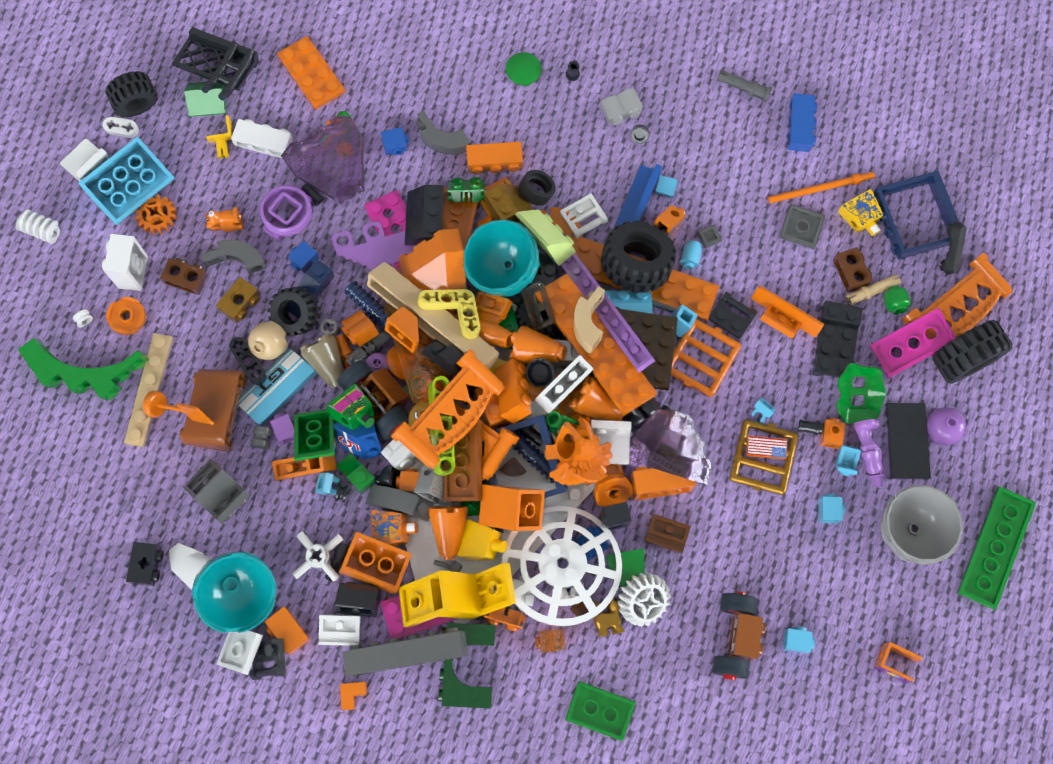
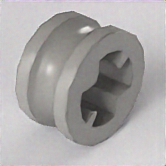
[320,319,338,336]

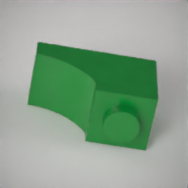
[336,453,376,495]

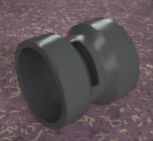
[250,426,273,450]

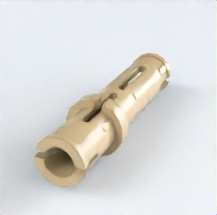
[846,274,901,306]

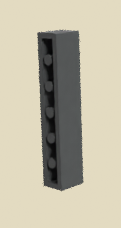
[343,628,468,676]

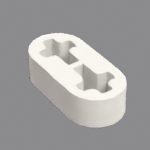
[103,117,139,138]

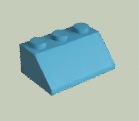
[605,290,652,314]

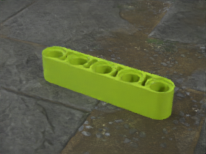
[428,376,455,476]

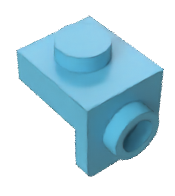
[836,445,861,476]

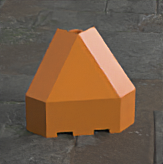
[398,229,466,313]

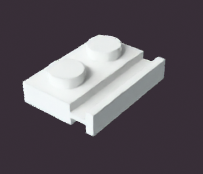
[318,614,361,646]

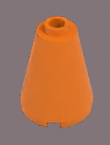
[428,506,468,560]

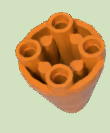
[509,326,566,364]
[569,375,624,421]

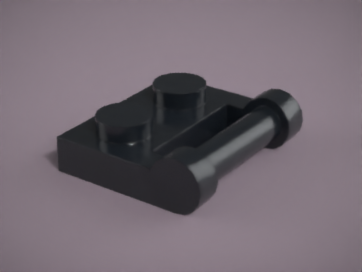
[708,291,758,340]
[250,638,286,680]

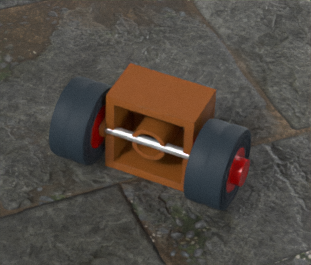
[337,360,410,440]
[712,591,766,681]

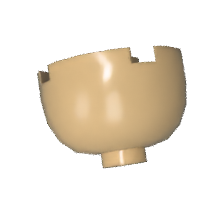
[248,321,288,361]

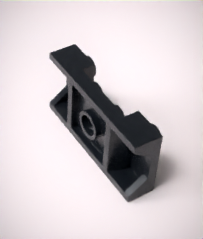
[812,301,863,378]

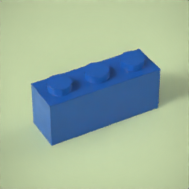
[787,93,818,152]

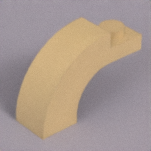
[573,286,605,355]

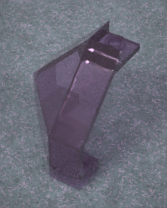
[281,115,365,204]
[626,409,711,485]

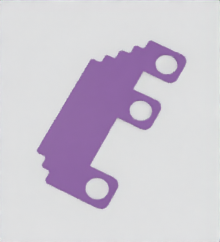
[332,221,416,270]

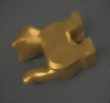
[593,598,625,638]

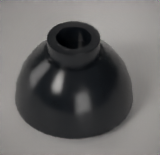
[376,464,400,490]

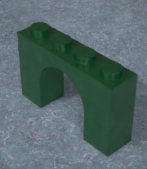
[438,623,496,709]

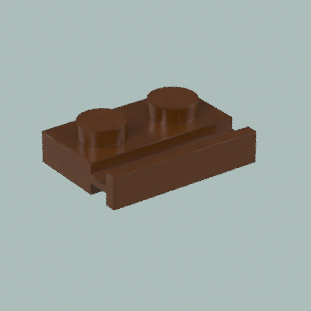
[644,514,691,554]

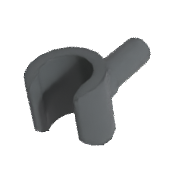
[433,560,463,572]

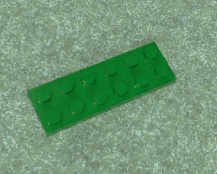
[957,486,1036,610]

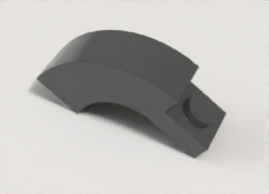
[417,110,471,155]
[201,240,267,274]
[365,485,434,522]

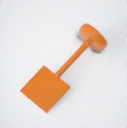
[143,391,214,425]

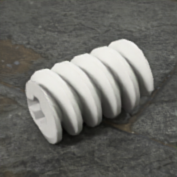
[15,209,60,244]

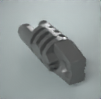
[346,331,389,365]

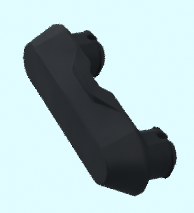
[940,221,967,275]

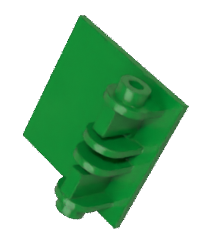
[447,177,485,202]

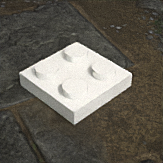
[216,631,263,675]

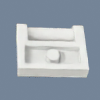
[560,194,608,238]

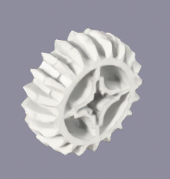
[617,572,671,627]

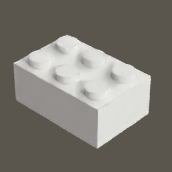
[102,234,148,291]

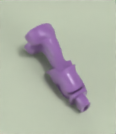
[854,419,885,487]

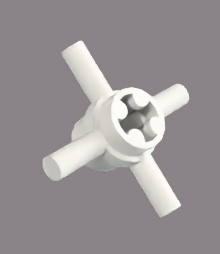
[292,531,344,582]

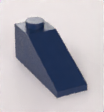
[288,259,335,319]

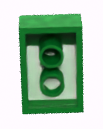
[294,409,338,461]

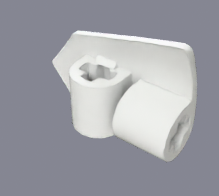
[169,543,213,590]

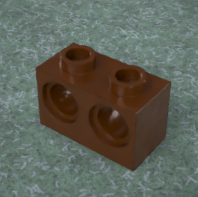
[833,247,872,293]
[160,258,208,295]

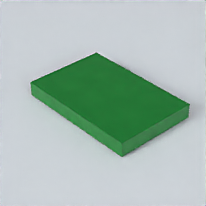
[565,681,636,741]

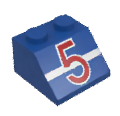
[333,423,382,459]

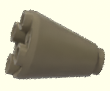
[300,334,344,389]

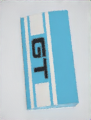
[237,348,316,426]

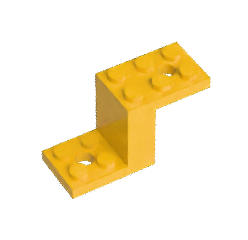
[399,563,516,627]

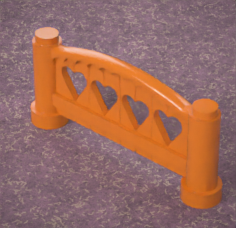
[901,252,1013,339]
[391,349,505,469]
[414,376,519,480]

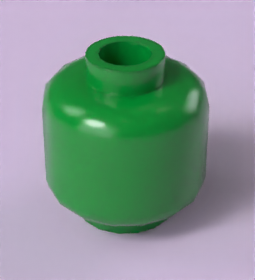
[883,285,911,315]

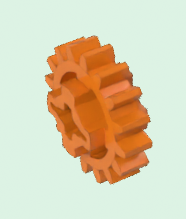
[135,194,177,235]

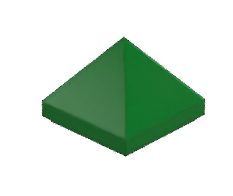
[460,501,480,516]

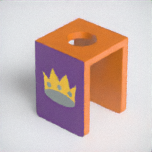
[874,642,923,683]

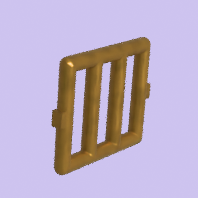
[729,419,799,495]

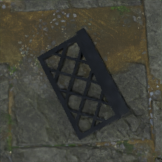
[172,27,259,91]

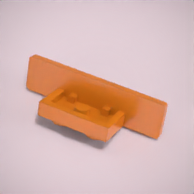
[751,285,824,339]

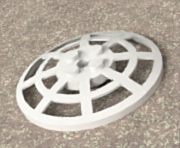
[502,506,622,626]

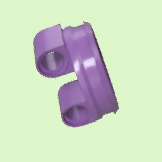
[260,185,313,242]

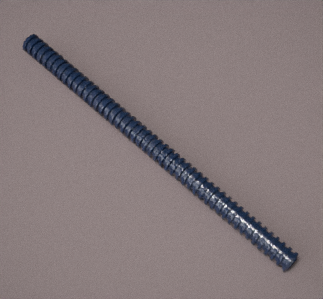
[344,281,554,484]

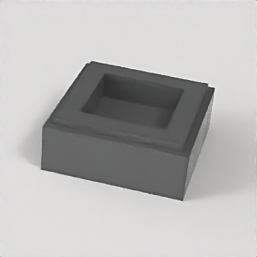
[697,225,722,249]

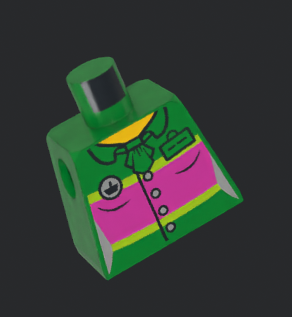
[326,384,374,430]

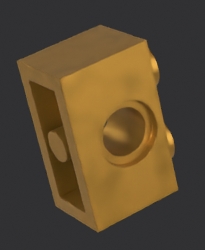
[216,277,260,323]

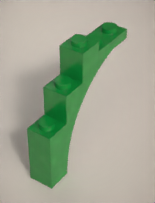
[18,338,149,401]

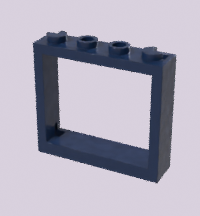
[873,171,959,260]
[482,415,569,498]

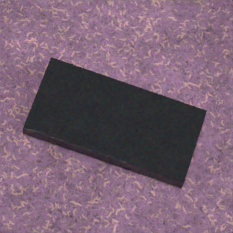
[886,403,931,479]

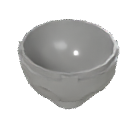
[880,485,963,565]

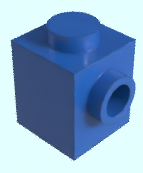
[381,127,410,155]
[288,241,319,274]

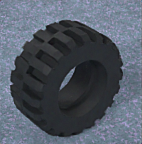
[601,221,676,293]
[932,320,1012,384]

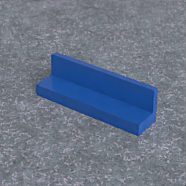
[614,164,663,227]

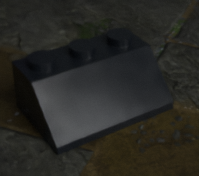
[404,185,445,245]

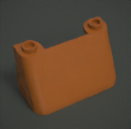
[179,369,247,453]

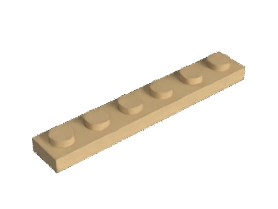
[124,333,173,447]

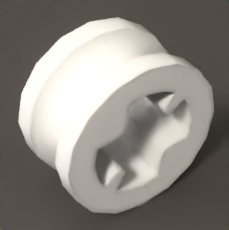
[73,309,93,328]

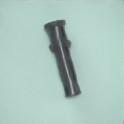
[717,69,772,103]

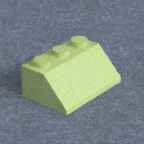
[515,210,576,266]

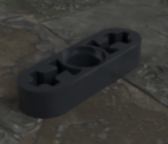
[229,337,267,385]

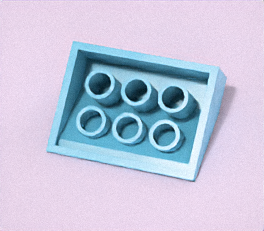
[79,136,175,226]

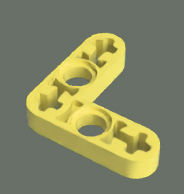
[418,289,480,340]

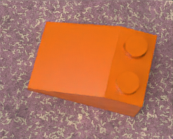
[630,466,696,501]

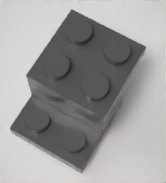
[183,459,250,524]

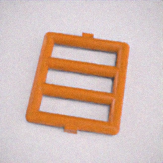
[671,319,741,397]

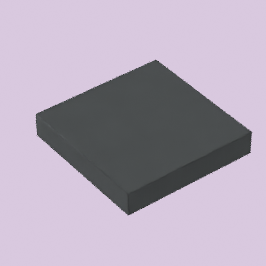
[779,204,825,250]

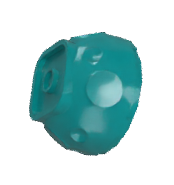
[464,220,540,297]

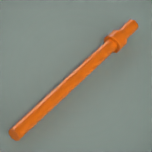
[767,171,875,204]

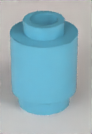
[680,240,702,270]

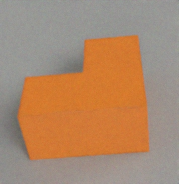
[340,682,367,710]

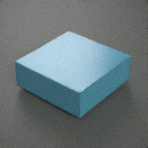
[655,175,678,198]

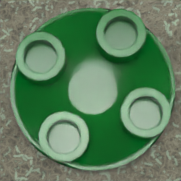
[506,52,542,86]

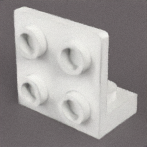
[60,139,110,182]
[591,420,631,465]

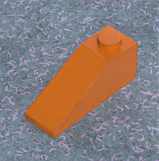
[272,455,337,481]

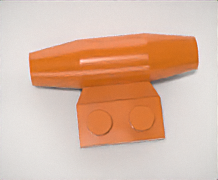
[451,290,513,348]

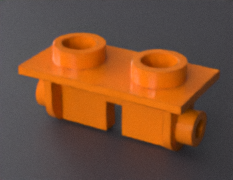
[484,607,526,632]

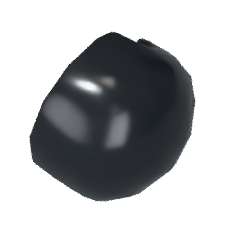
[525,358,556,388]

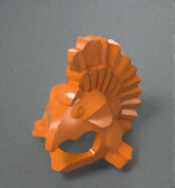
[544,418,613,486]

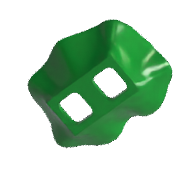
[836,363,886,424]

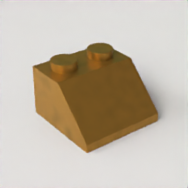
[484,184,534,223]

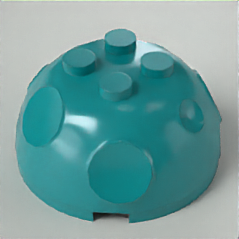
[192,551,276,633]

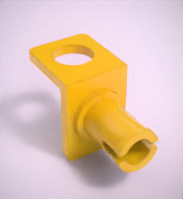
[206,115,233,159]

